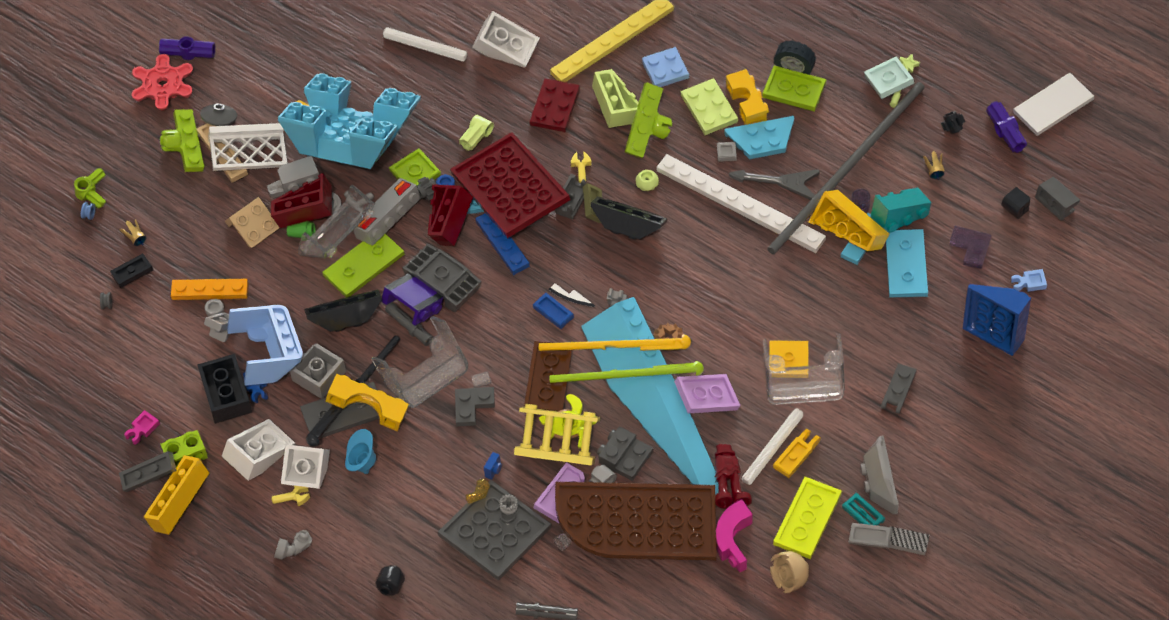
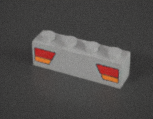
[351,178,421,246]

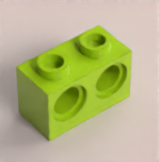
[160,430,208,467]

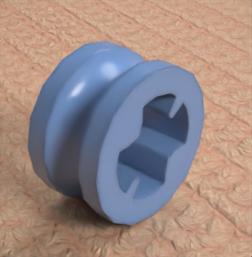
[81,202,96,220]

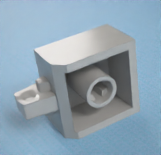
[267,156,319,198]
[290,344,346,399]

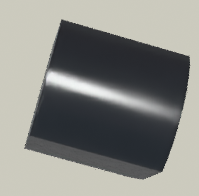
[1001,187,1030,219]

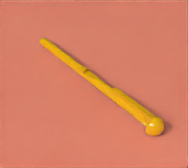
[539,334,691,351]

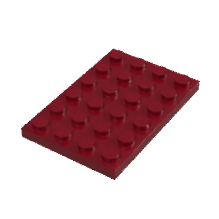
[450,132,571,238]

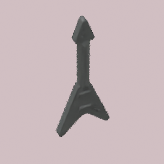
[729,169,820,200]

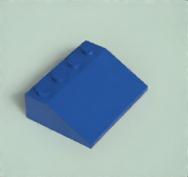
[963,284,1031,356]

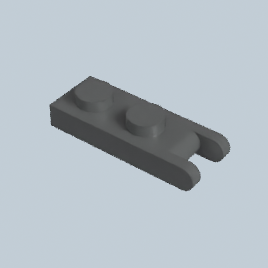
[881,363,917,414]

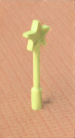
[890,54,920,108]

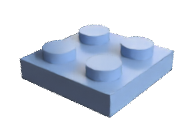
[642,47,689,87]

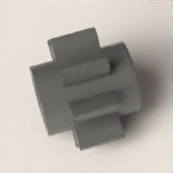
[417,177,437,200]

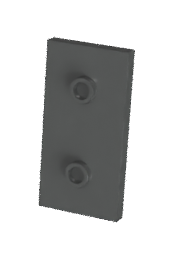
[300,382,379,439]

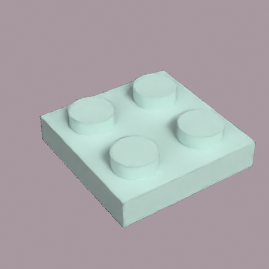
[864,56,914,99]

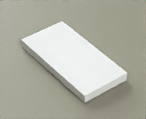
[1013,73,1094,136]

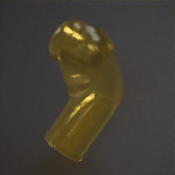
[465,479,489,504]

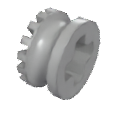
[500,494,518,515]

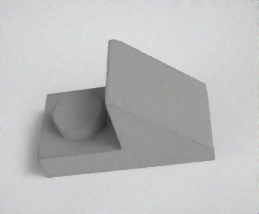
[204,312,231,342]

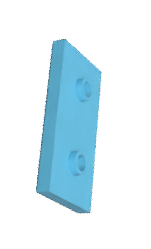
[886,229,928,297]

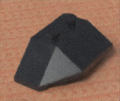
[590,196,667,239]
[304,289,382,332]

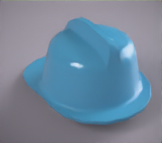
[345,429,376,474]

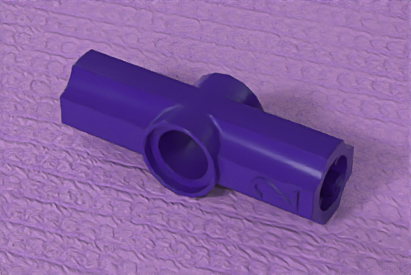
[159,36,215,60]
[986,101,1027,153]

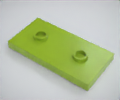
[322,234,405,297]

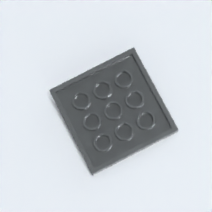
[438,480,551,581]

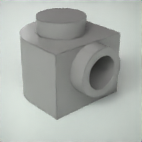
[589,465,617,483]

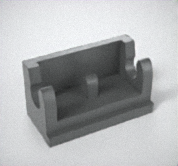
[556,174,586,219]
[1035,176,1080,221]

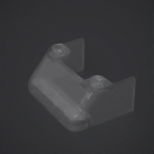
[371,316,468,408]
[762,334,845,404]

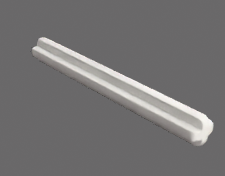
[383,28,467,61]
[742,408,803,485]

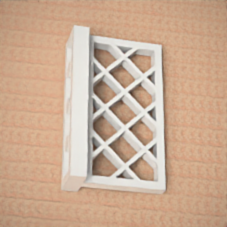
[208,123,287,171]

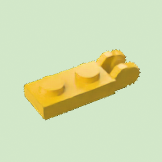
[773,429,821,478]

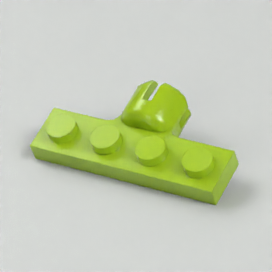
[624,82,672,159]
[160,110,204,172]

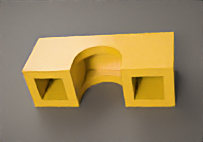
[726,69,769,125]

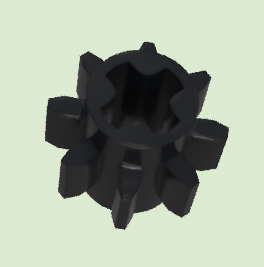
[941,111,966,134]

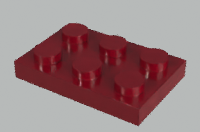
[530,78,580,132]

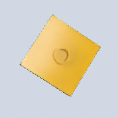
[769,341,808,378]

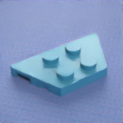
[724,116,794,159]

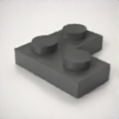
[455,387,495,427]

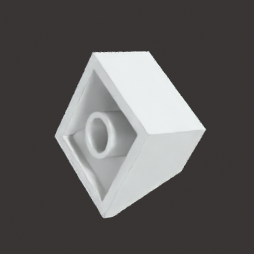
[281,445,330,489]

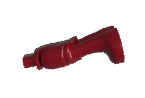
[714,444,752,509]

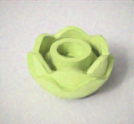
[636,170,659,191]

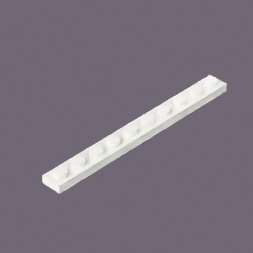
[657,154,826,253]

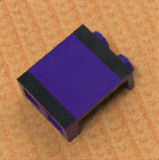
[381,273,443,326]

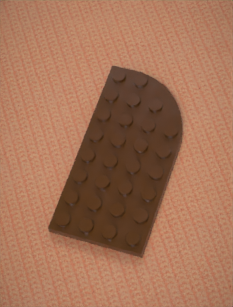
[555,482,717,561]

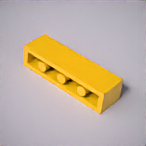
[144,455,209,535]

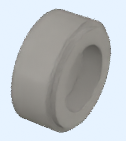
[205,299,224,317]

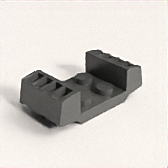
[402,243,482,312]

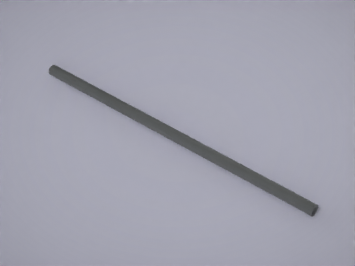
[767,82,925,254]

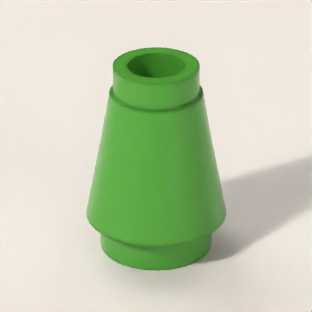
[287,221,316,239]

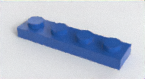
[475,213,530,275]

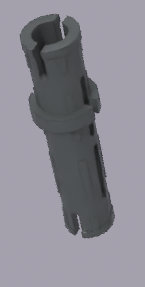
[385,302,434,346]
[516,602,578,620]

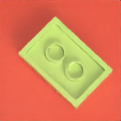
[681,78,738,135]

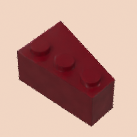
[271,173,332,228]
[428,184,473,246]

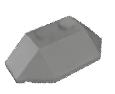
[860,435,899,514]

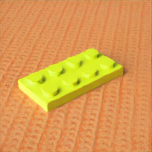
[773,477,842,559]

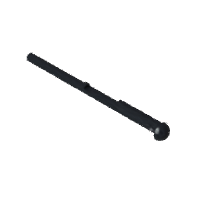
[306,335,400,447]

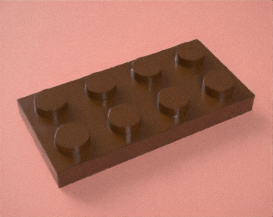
[524,341,573,412]

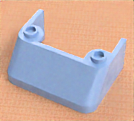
[227,305,303,386]

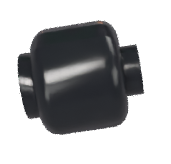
[375,565,405,596]

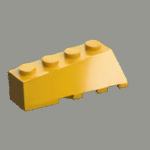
[809,190,890,251]

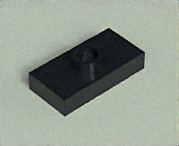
[110,254,153,288]

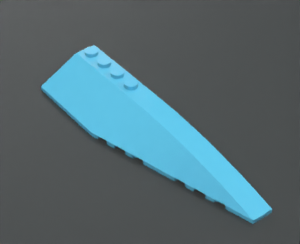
[581,297,718,495]

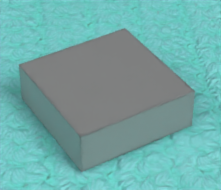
[717,142,736,162]

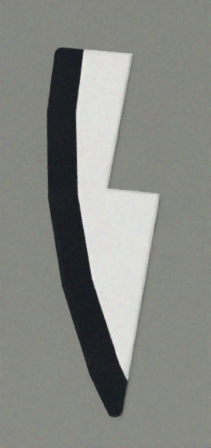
[549,284,595,307]

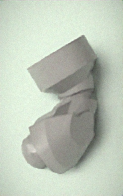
[274,530,312,560]

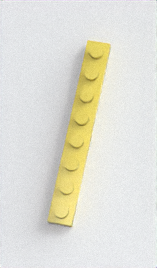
[550,0,674,82]

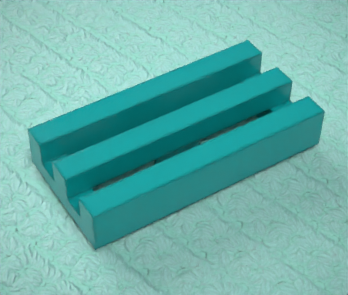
[842,492,885,526]

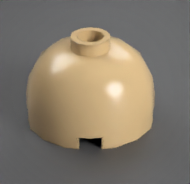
[770,551,809,593]

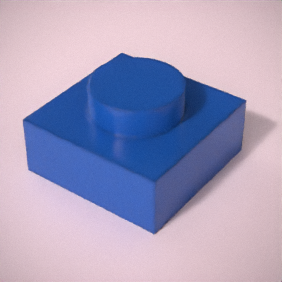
[484,452,502,480]

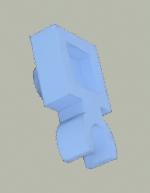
[1011,269,1047,292]

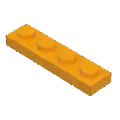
[171,279,248,300]

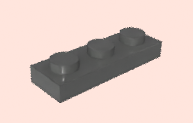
[119,451,177,492]

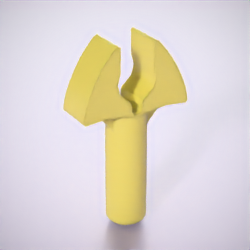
[571,152,591,183]
[272,486,310,506]

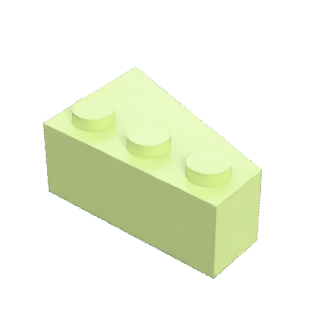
[592,69,639,128]

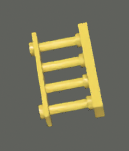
[514,404,600,465]

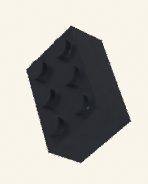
[197,354,252,424]

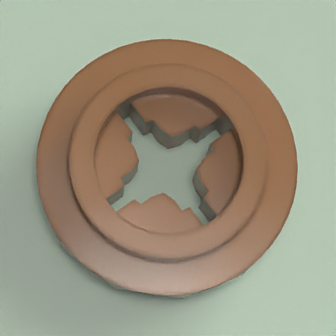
[653,322,683,351]

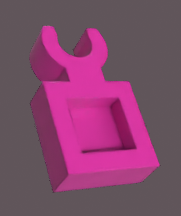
[124,410,160,445]

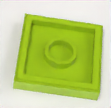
[389,148,441,186]

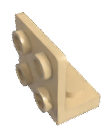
[225,197,279,248]

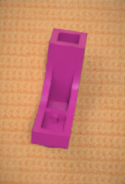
[716,499,753,573]

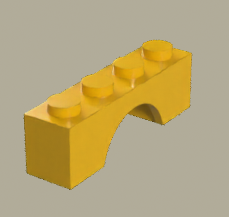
[325,374,409,432]

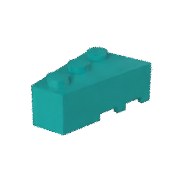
[871,188,931,233]

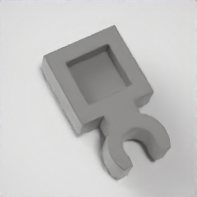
[606,288,628,306]

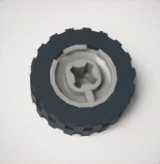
[773,40,816,75]

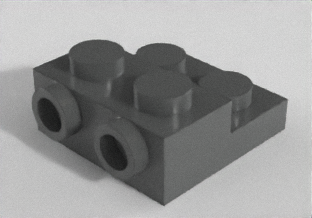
[597,426,653,481]

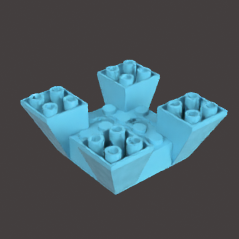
[278,73,421,169]

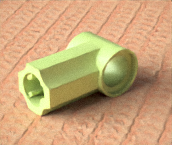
[459,115,494,151]

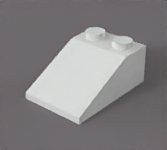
[472,11,539,68]
[222,419,295,481]

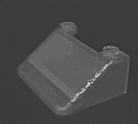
[297,184,375,258]

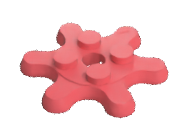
[132,54,193,111]

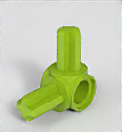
[74,168,106,208]

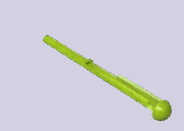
[550,361,704,383]

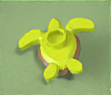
[539,394,597,449]

